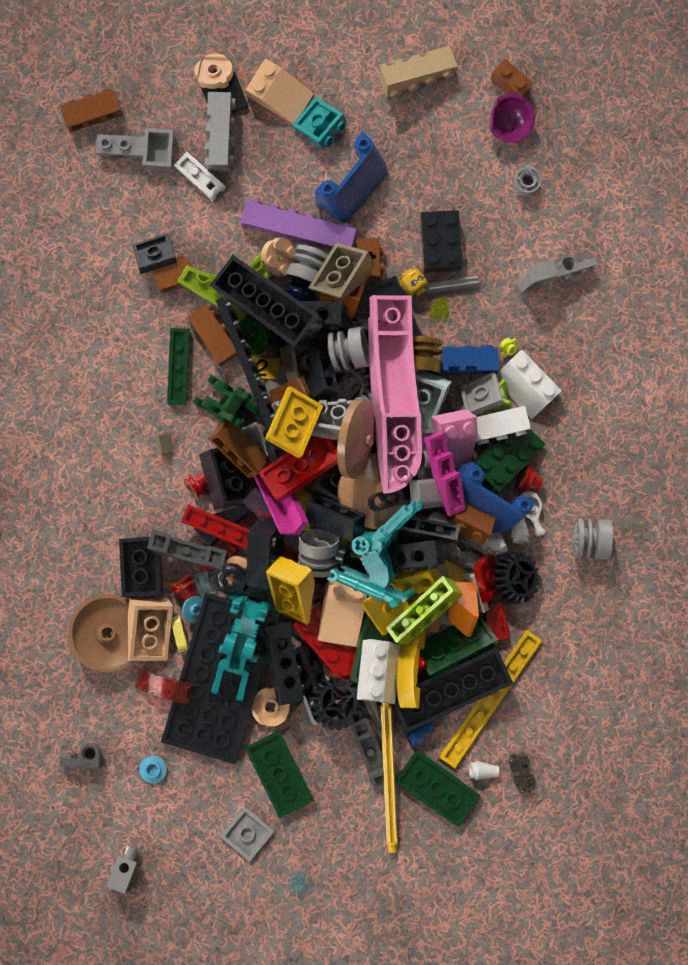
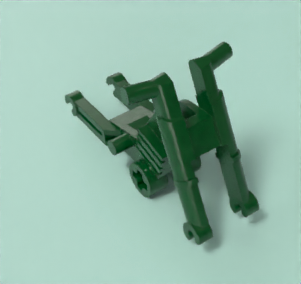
[193,375,274,429]

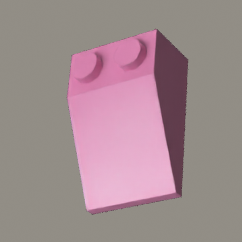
[431,409,478,468]

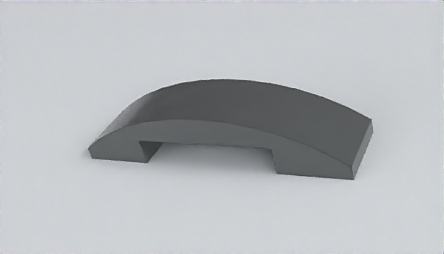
[147,530,227,569]
[349,717,384,793]

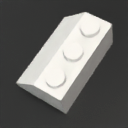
[497,349,562,420]
[476,406,531,445]
[357,639,401,704]

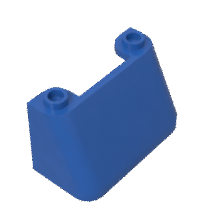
[315,132,387,222]
[455,462,535,537]

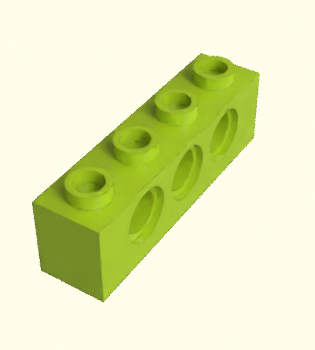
[386,576,464,646]

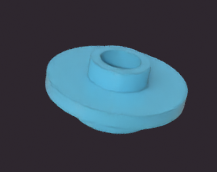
[182,596,203,623]
[139,756,167,783]

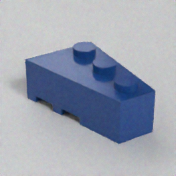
[440,345,499,376]

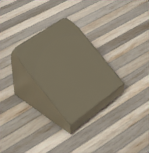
[155,434,174,456]

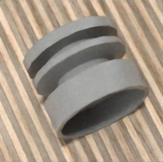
[285,244,328,288]
[328,327,370,373]
[572,518,613,560]
[298,528,340,577]

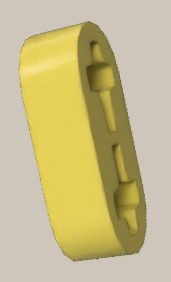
[171,615,189,653]

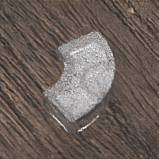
[459,533,508,555]

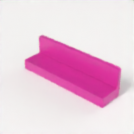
[254,473,309,535]

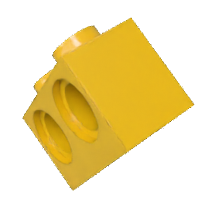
[393,566,441,594]

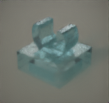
[193,571,216,594]
[288,871,308,893]

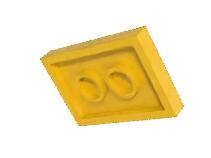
[265,386,323,458]

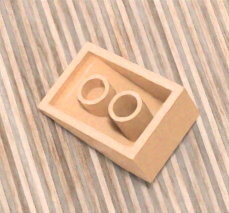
[246,58,314,124]
[318,581,367,647]
[128,598,173,661]

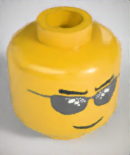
[399,268,428,297]

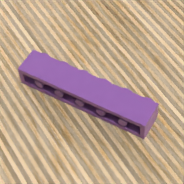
[240,200,357,250]

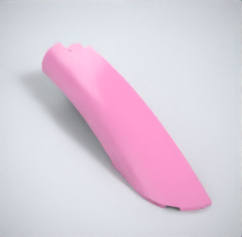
[368,295,422,494]

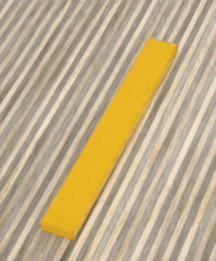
[439,630,542,769]

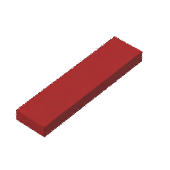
[181,504,250,550]

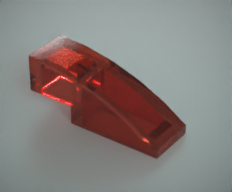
[135,669,193,704]

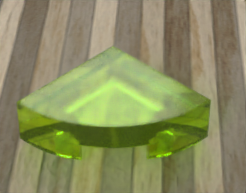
[430,296,449,318]

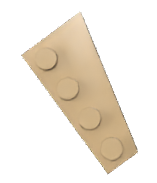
[379,46,458,98]

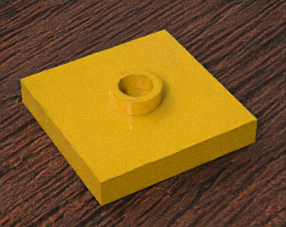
[360,581,409,635]

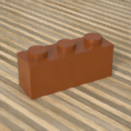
[60,89,123,132]
[187,305,237,366]
[208,420,269,478]

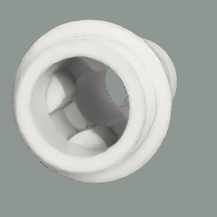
[511,517,530,544]
[469,761,499,780]

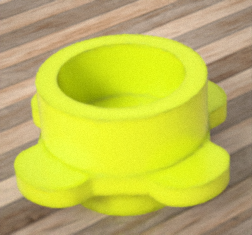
[499,338,518,358]

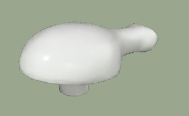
[521,490,545,537]

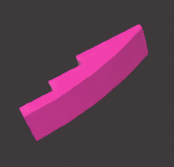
[424,432,466,516]

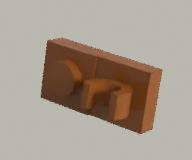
[268,376,311,404]

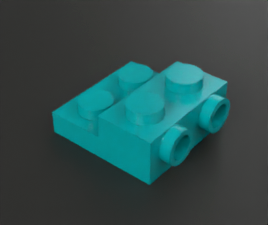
[292,97,347,150]

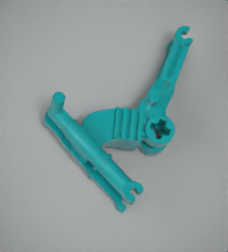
[327,500,424,608]
[211,595,280,702]

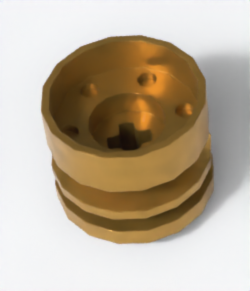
[413,336,442,375]

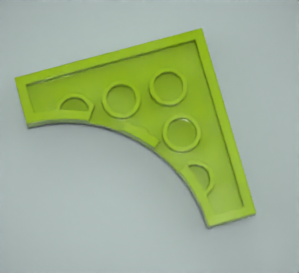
[177,249,281,321]

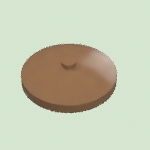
[337,399,374,479]
[338,453,411,531]
[67,594,134,673]

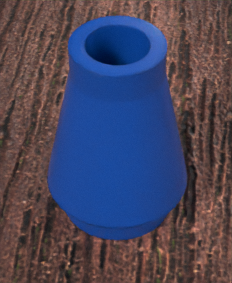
[405,722,435,748]

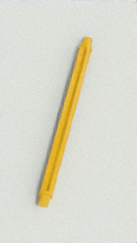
[380,703,398,853]

